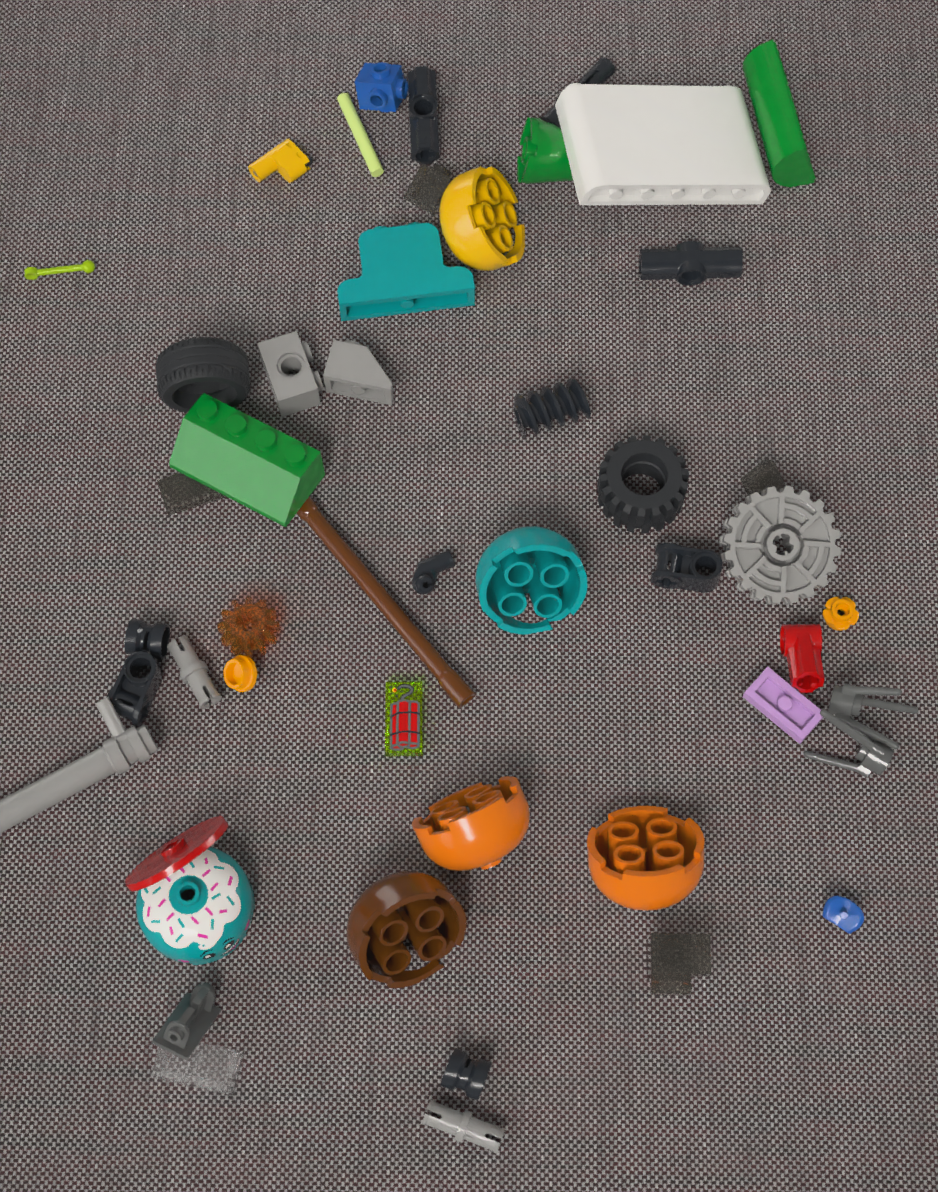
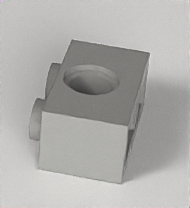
[257,331,324,417]

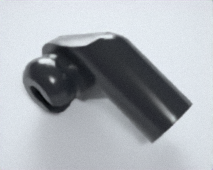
[412,550,455,595]

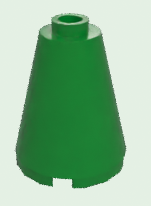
[517,117,573,184]

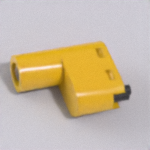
[248,138,313,183]

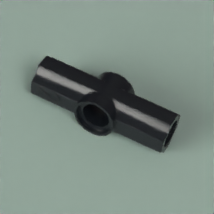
[408,66,440,165]
[639,241,743,286]

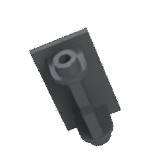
[151,983,222,1061]

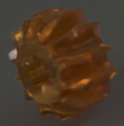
[217,595,281,658]

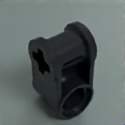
[650,543,722,593]
[107,651,163,727]

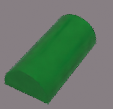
[742,40,816,187]

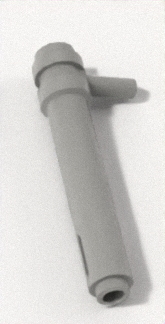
[0,697,158,833]

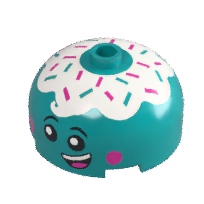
[136,847,255,965]

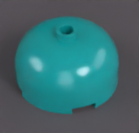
[475,526,588,635]

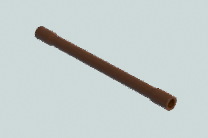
[296,496,476,708]

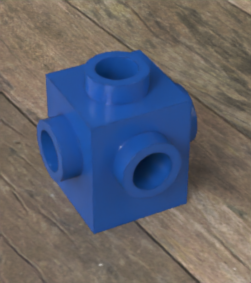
[354,62,408,112]

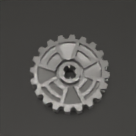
[718,486,842,605]

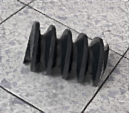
[514,378,591,439]

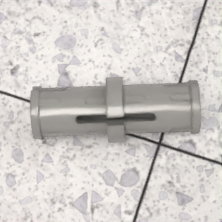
[167,636,222,709]
[422,1099,506,1154]

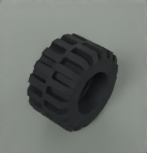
[597,435,689,534]

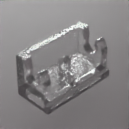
[150,1042,244,1096]

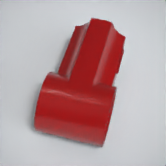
[780,624,825,693]

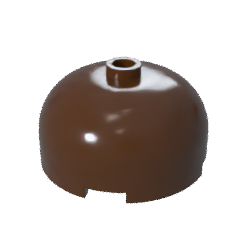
[346,871,467,988]

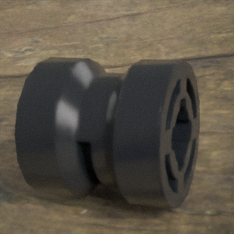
[124,618,170,660]
[441,1048,492,1101]

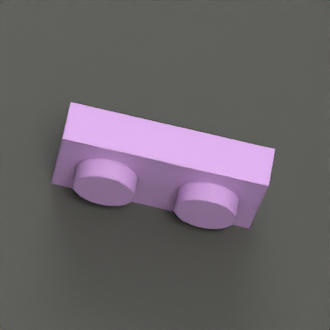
[743,667,824,744]

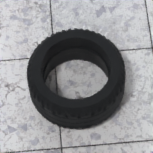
[156,337,250,413]

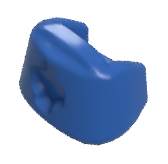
[822,896,865,934]

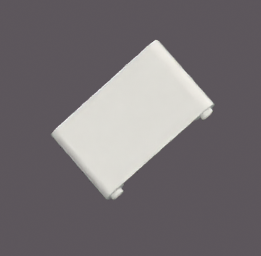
[555,83,771,205]

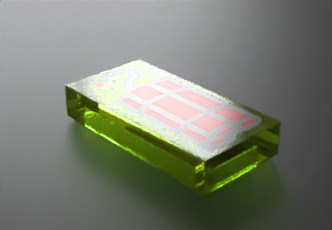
[385,682,423,757]

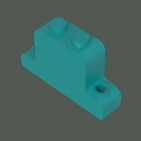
[337,222,475,321]

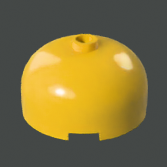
[439,166,525,271]

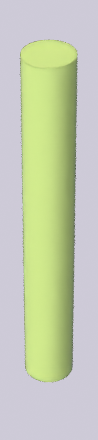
[337,93,384,177]

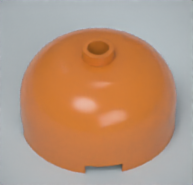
[412,776,530,871]
[587,806,704,911]

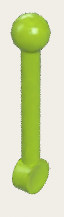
[24,260,95,280]

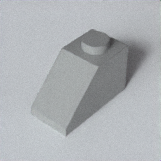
[323,340,394,405]

